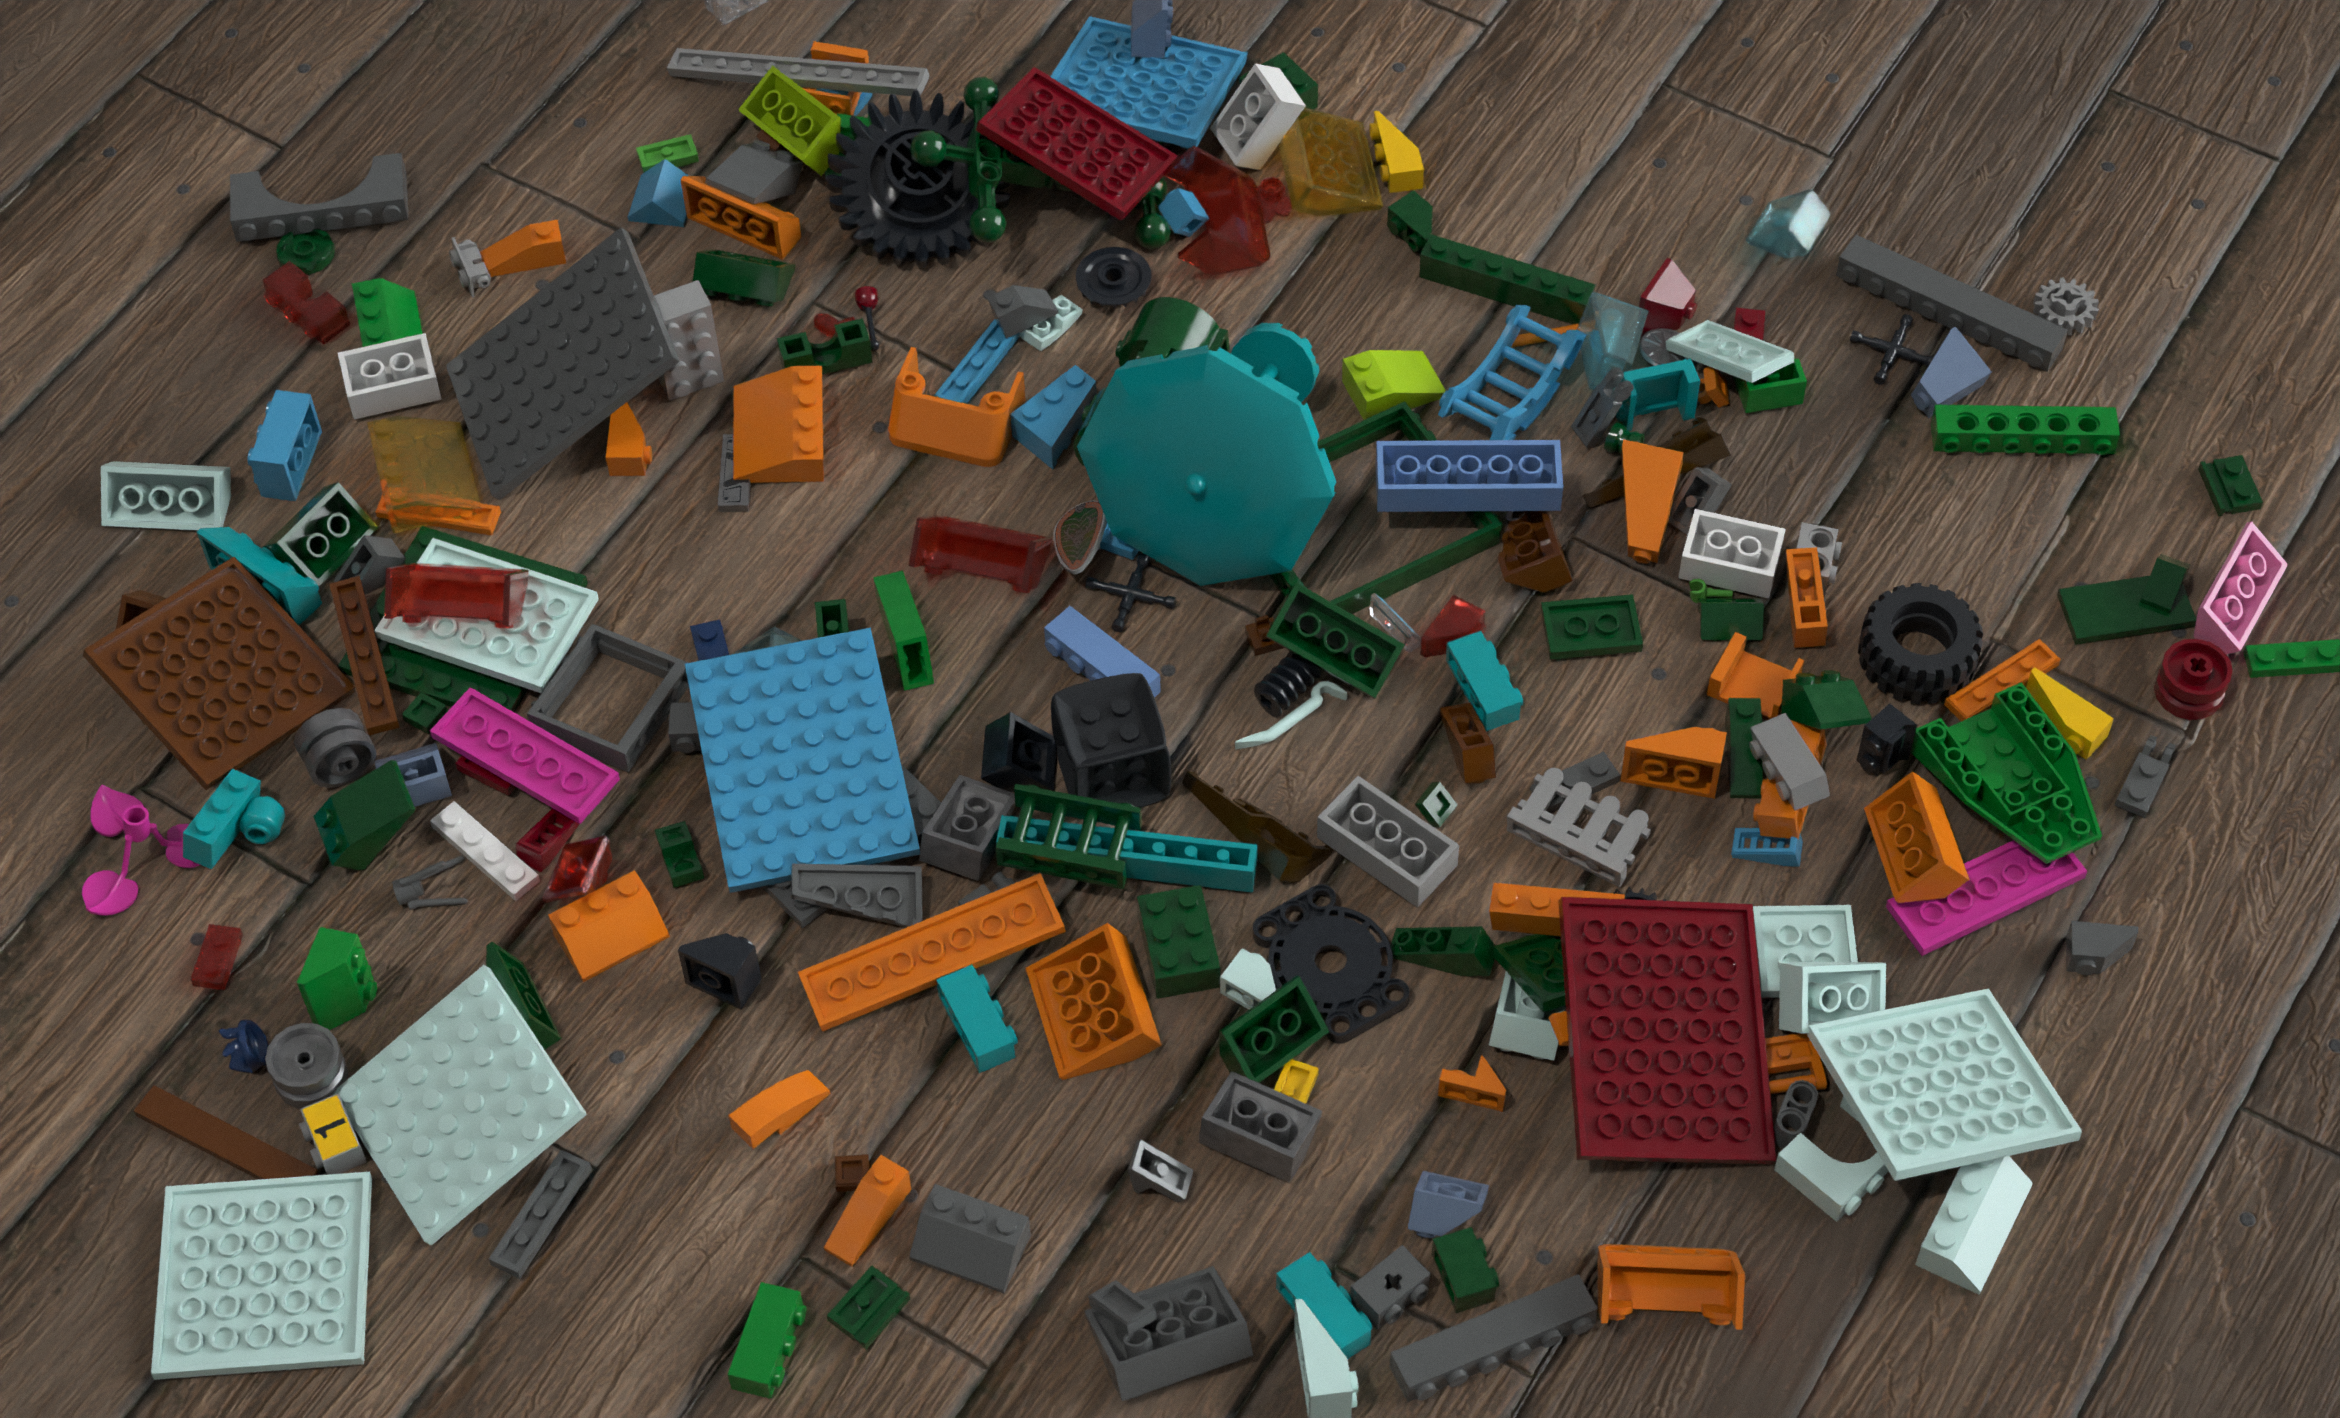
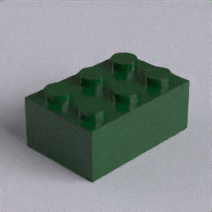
[1137,885,1220,999]

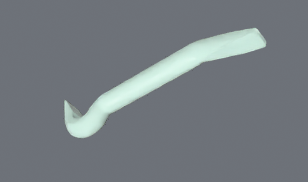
[1235,681,1347,749]

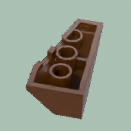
[1498,511,1573,592]

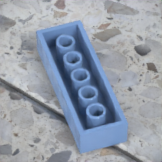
[1375,440,1563,512]

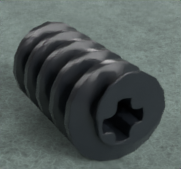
[1254,651,1321,718]

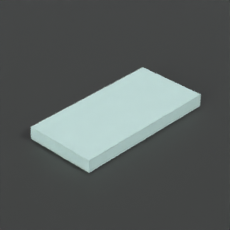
[1666,320,1794,383]

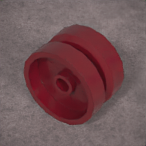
[2154,639,2233,720]

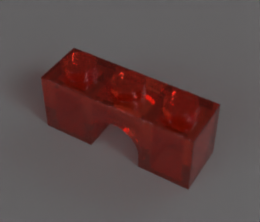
[262,261,350,345]

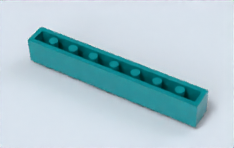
[996,815,1257,892]

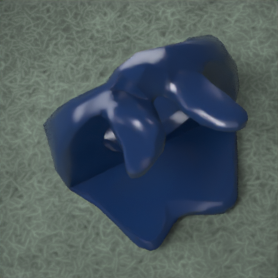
[219,1020,269,1073]

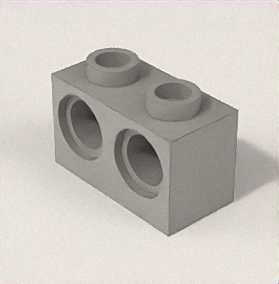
[1797,522,1842,595]

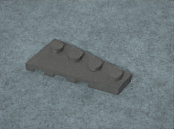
[791,864,922,928]

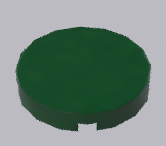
[276,228,335,276]

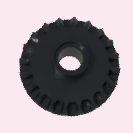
[1076,247,1152,309]

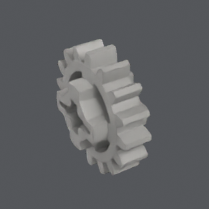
[2033,278,2099,335]

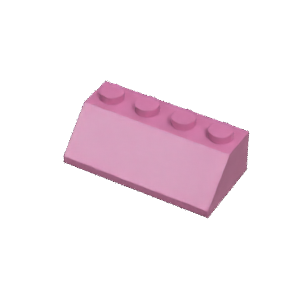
[2194,521,2288,654]

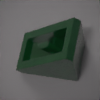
[2140,554,2190,613]

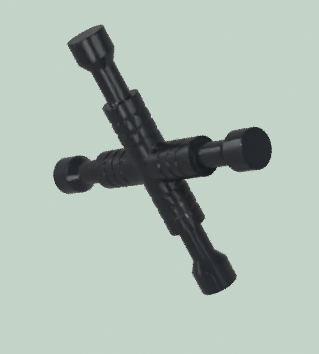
[1850,314,1934,385]
[1085,554,1176,632]

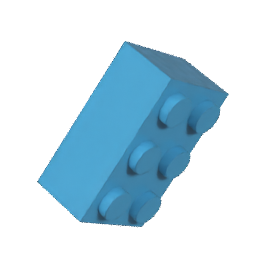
[247,390,322,501]

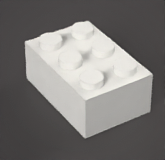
[1210,64,1306,170]
[338,333,442,419]
[1679,509,1786,598]

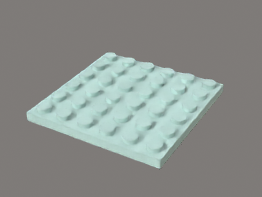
[333,965,587,1245]
[1807,989,2082,1181]
[151,1172,372,1380]

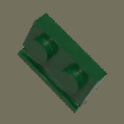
[2198,455,2263,516]
[827,1265,911,1349]

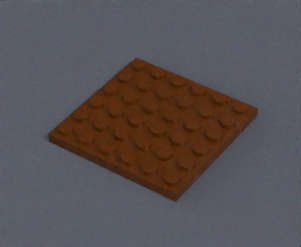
[83,557,355,790]

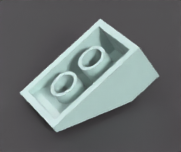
[1779,962,1886,1034]
[1489,971,1566,1061]
[1294,1299,1358,1418]

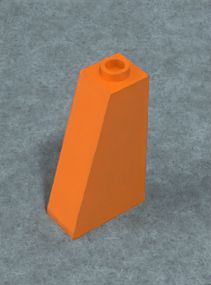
[1622,440,1683,564]

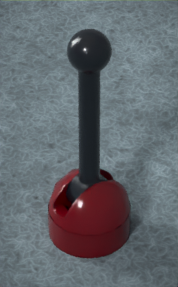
[854,286,880,351]

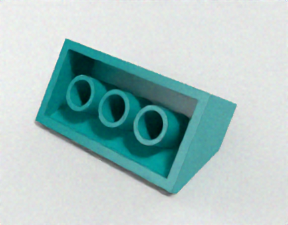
[197,527,322,626]

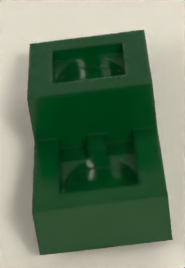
[654,821,704,888]

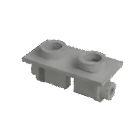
[449,237,491,297]

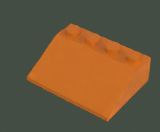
[733,366,824,483]
[1026,923,1162,1080]

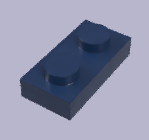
[690,619,729,661]

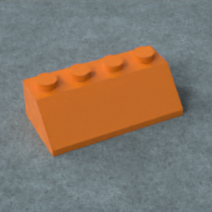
[680,176,801,260]
[1864,771,1969,903]

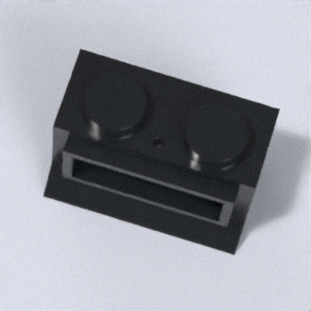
[1856,703,1917,777]

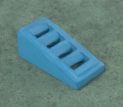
[1731,828,1803,867]

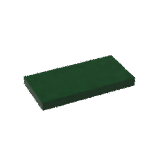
[2057,576,2197,645]

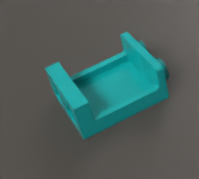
[1615,358,1700,431]

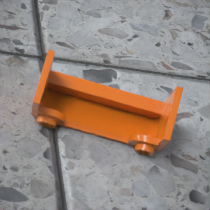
[888,347,1026,467]
[1598,1244,1745,1330]

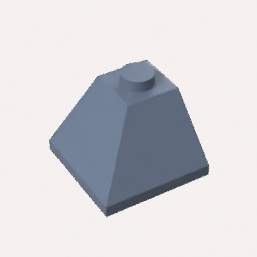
[1408,1171,1489,1238]

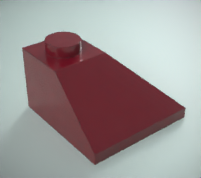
[1635,258,1697,337]

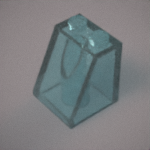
[1576,291,1648,391]

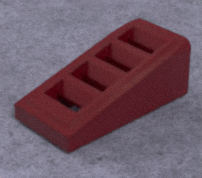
[516,808,579,872]

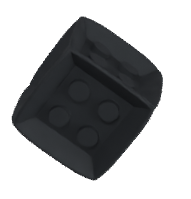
[1051,673,1171,808]

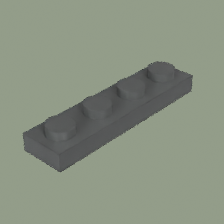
[489,1150,591,1279]

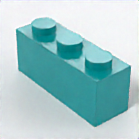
[1446,631,1523,731]
[183,769,261,870]
[936,964,1018,1073]
[1276,1252,1372,1359]

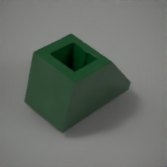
[1387,190,1433,254]

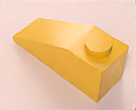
[2026,667,2114,760]

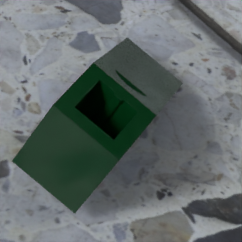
[1390,926,1496,976]

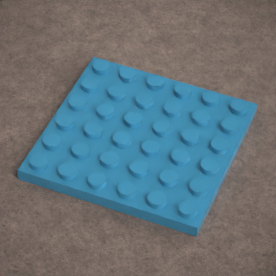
[1050,16,1247,149]

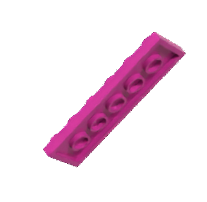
[430,687,620,824]
[1886,840,2087,956]

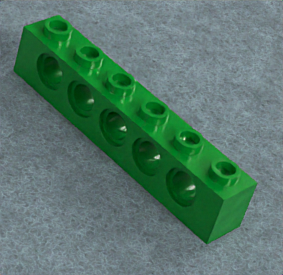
[1931,405,2120,455]

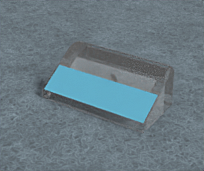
[1370,593,1425,653]

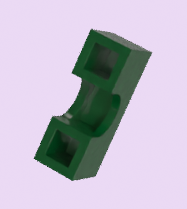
[777,318,873,374]

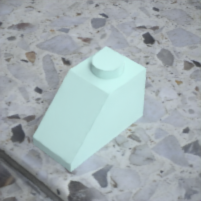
[1220,948,1276,1009]

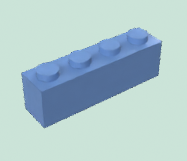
[1044,606,1161,698]

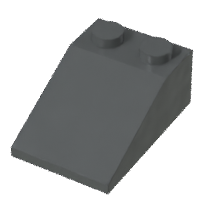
[705,140,803,204]

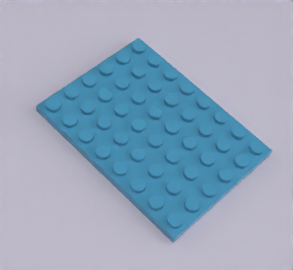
[685,628,920,893]

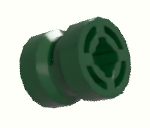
[1604,423,1645,454]

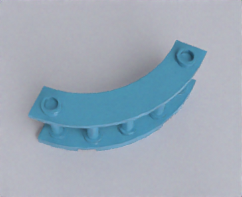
[1438,305,1587,440]

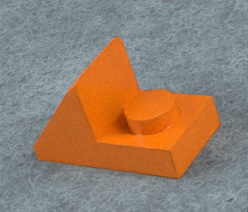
[1438,1055,1506,1112]

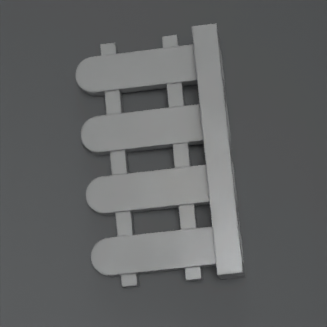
[1507,768,1651,887]

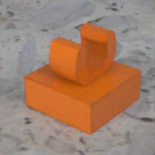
[1697,366,1729,408]

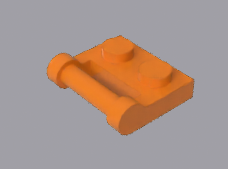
[1765,1033,1827,1097]

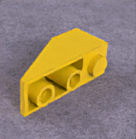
[1369,111,1424,193]

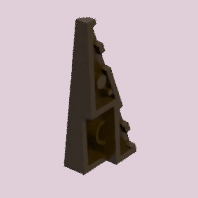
[1582,417,1731,508]
[1182,771,1333,882]

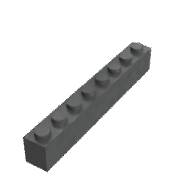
[1836,235,2068,372]

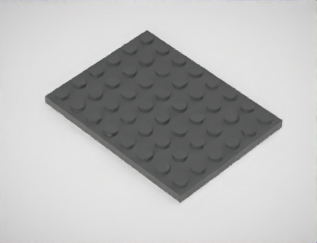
[446,227,680,500]

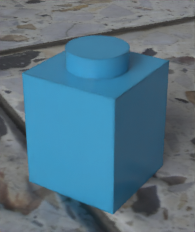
[1158,188,1209,237]

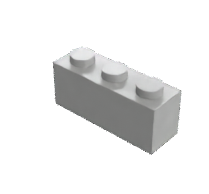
[1749,713,1830,811]

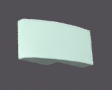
[1019,295,1083,351]

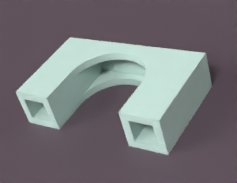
[1774,1096,1888,1222]

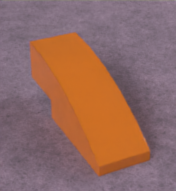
[729,1070,831,1149]

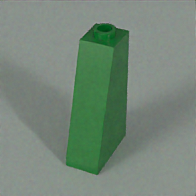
[873,570,934,691]

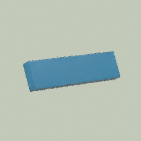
[934,319,1020,404]

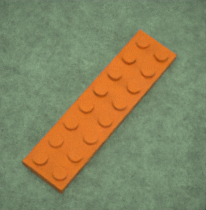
[798,873,1066,1032]

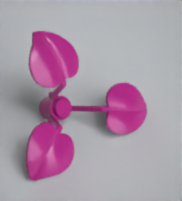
[82,785,200,915]

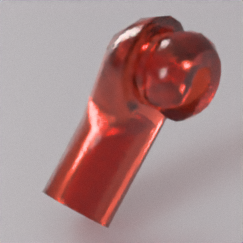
[813,313,855,338]

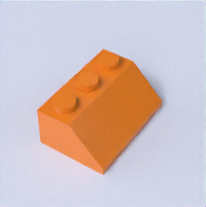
[548,870,670,982]

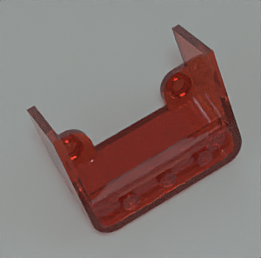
[1164,145,1271,275]
[908,515,1052,593]
[384,563,529,628]

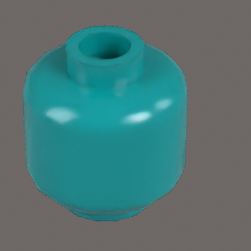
[239,796,286,844]

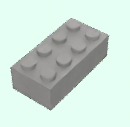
[654,280,724,401]
[1317,776,1459,908]

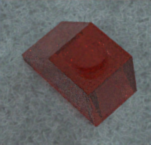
[1420,595,1487,658]

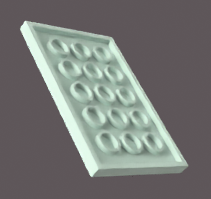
[375,538,599,693]

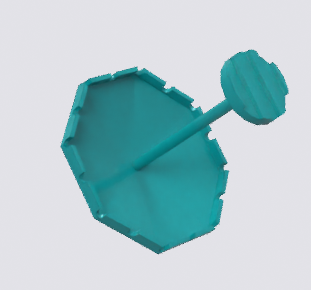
[1077,323,1337,586]

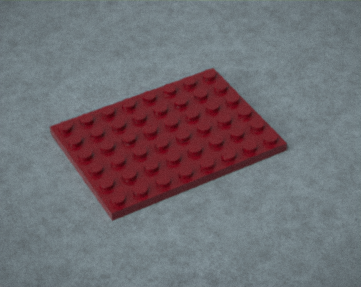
[1558,897,1776,1164]

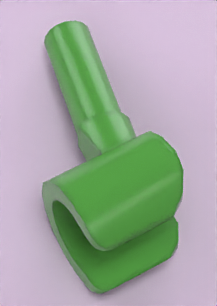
[1689,579,1733,603]

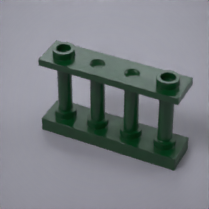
[996,784,1142,889]

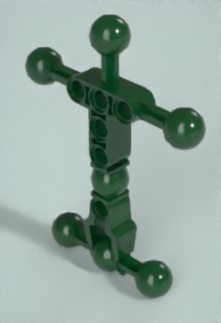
[910,76,1171,250]

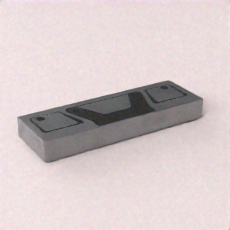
[718,434,751,512]

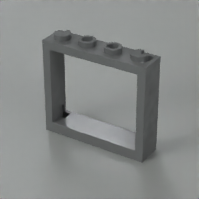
[527,624,689,772]

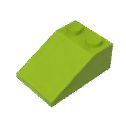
[1342,350,1446,420]

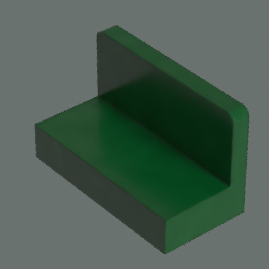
[1698,598,1764,640]

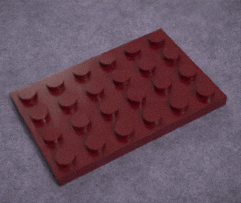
[976,67,1178,221]

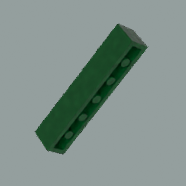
[1419,234,1596,325]

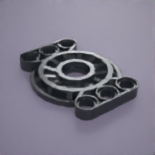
[1253,884,1409,1044]

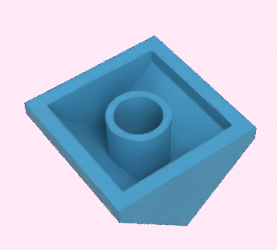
[628,159,689,227]

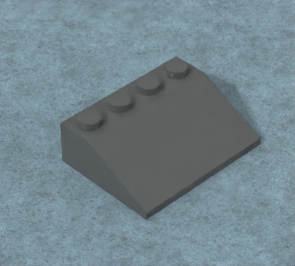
[1084,1266,1253,1401]

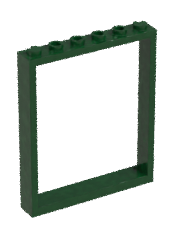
[1269,401,1502,614]

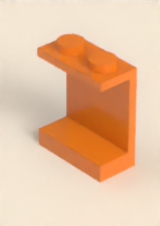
[1707,632,1805,720]

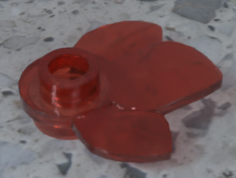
[1235,177,1292,225]

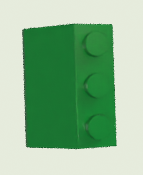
[352,278,423,347]
[297,927,377,1031]

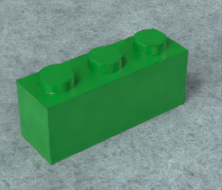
[727,1282,807,1399]

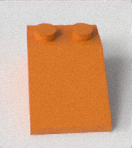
[1620,727,1727,799]

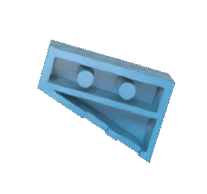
[1010,365,1097,469]

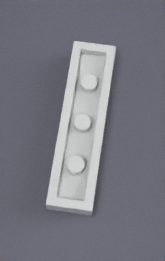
[430,801,540,901]

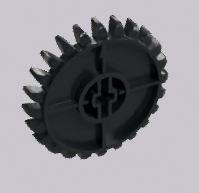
[826,91,1011,268]

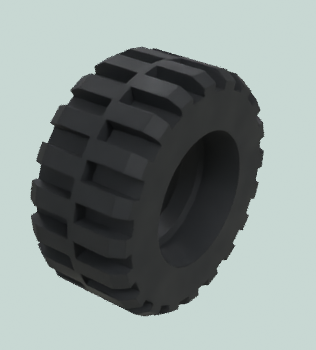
[1858,583,1983,704]

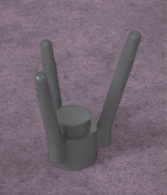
[392,855,468,910]

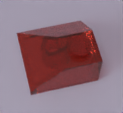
[542,836,612,903]

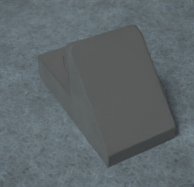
[1128,1139,1194,1203]

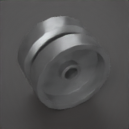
[294,708,377,788]
[265,1023,348,1109]

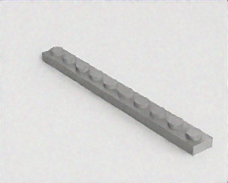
[667,48,930,97]

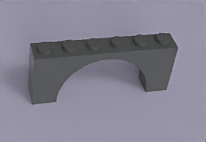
[230,153,409,242]

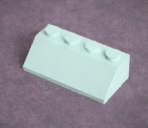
[101,461,231,530]
[1915,1156,2033,1295]

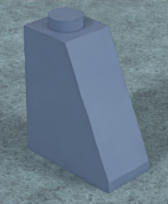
[1911,327,1992,418]

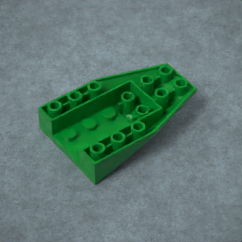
[1910,682,2102,864]

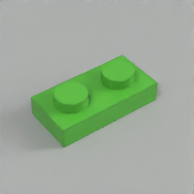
[636,134,699,173]

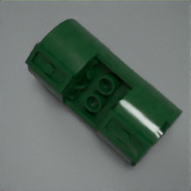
[1074,297,1230,466]

